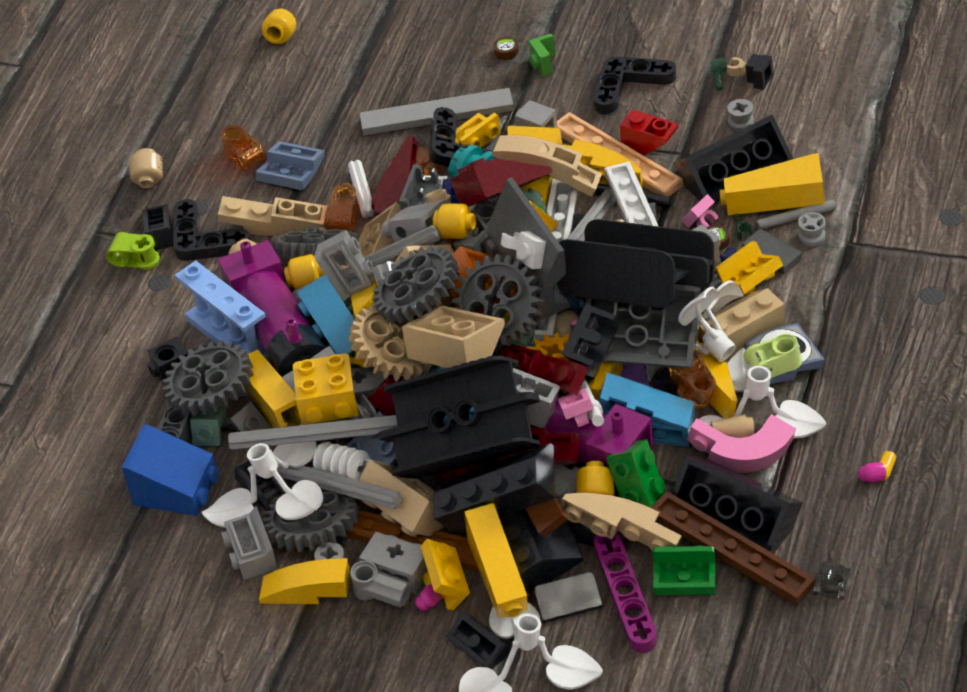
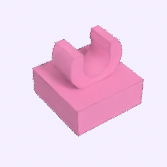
[681,194,718,228]
[557,388,594,427]

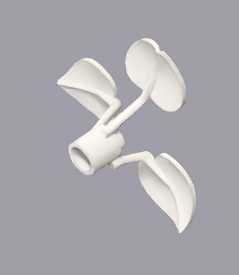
[646,280,743,382]
[699,348,826,438]
[202,424,323,528]
[459,603,603,692]

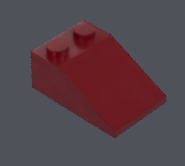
[450,158,553,207]

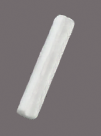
[348,160,375,219]

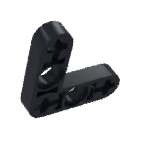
[594,57,677,114]
[429,107,493,167]
[173,199,250,261]

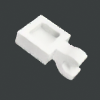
[500,231,546,269]

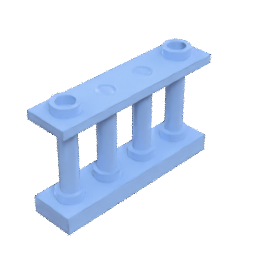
[174,261,270,363]

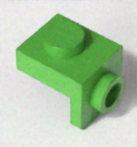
[529,34,555,77]

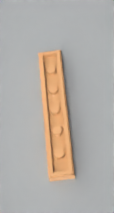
[557,112,683,197]

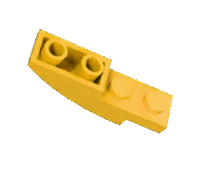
[563,139,643,190]

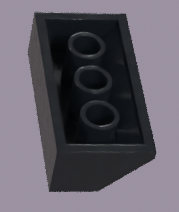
[674,114,793,203]
[433,443,556,533]
[671,456,803,554]
[499,493,584,591]

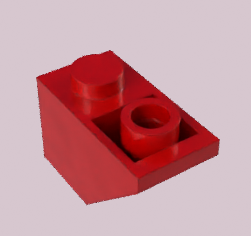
[619,109,678,156]

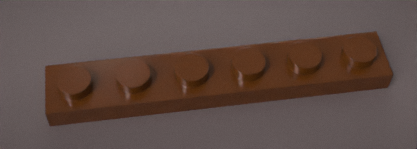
[651,491,815,605]

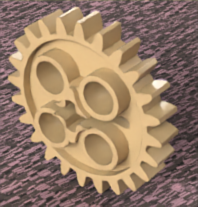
[348,304,435,382]

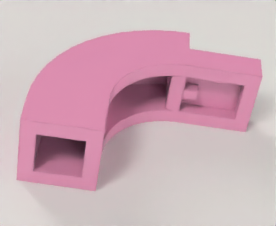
[687,414,796,473]

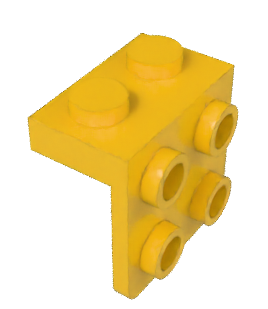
[293,353,359,425]

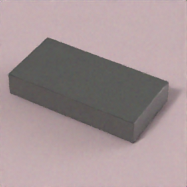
[742,229,802,274]

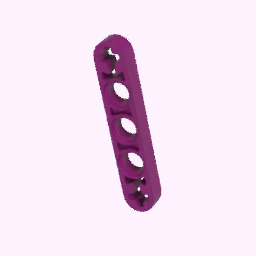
[594,532,657,653]

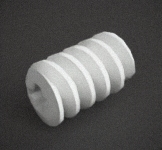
[313,441,370,480]

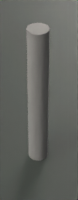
[756,199,836,230]

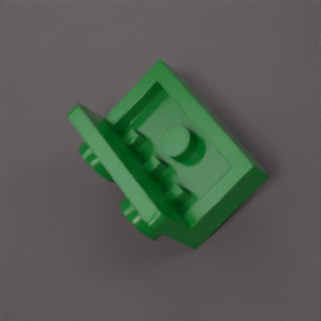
[607,439,665,508]
[653,546,715,595]

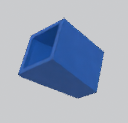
[122,424,219,516]

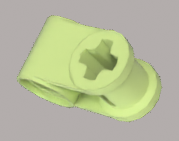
[743,333,802,379]

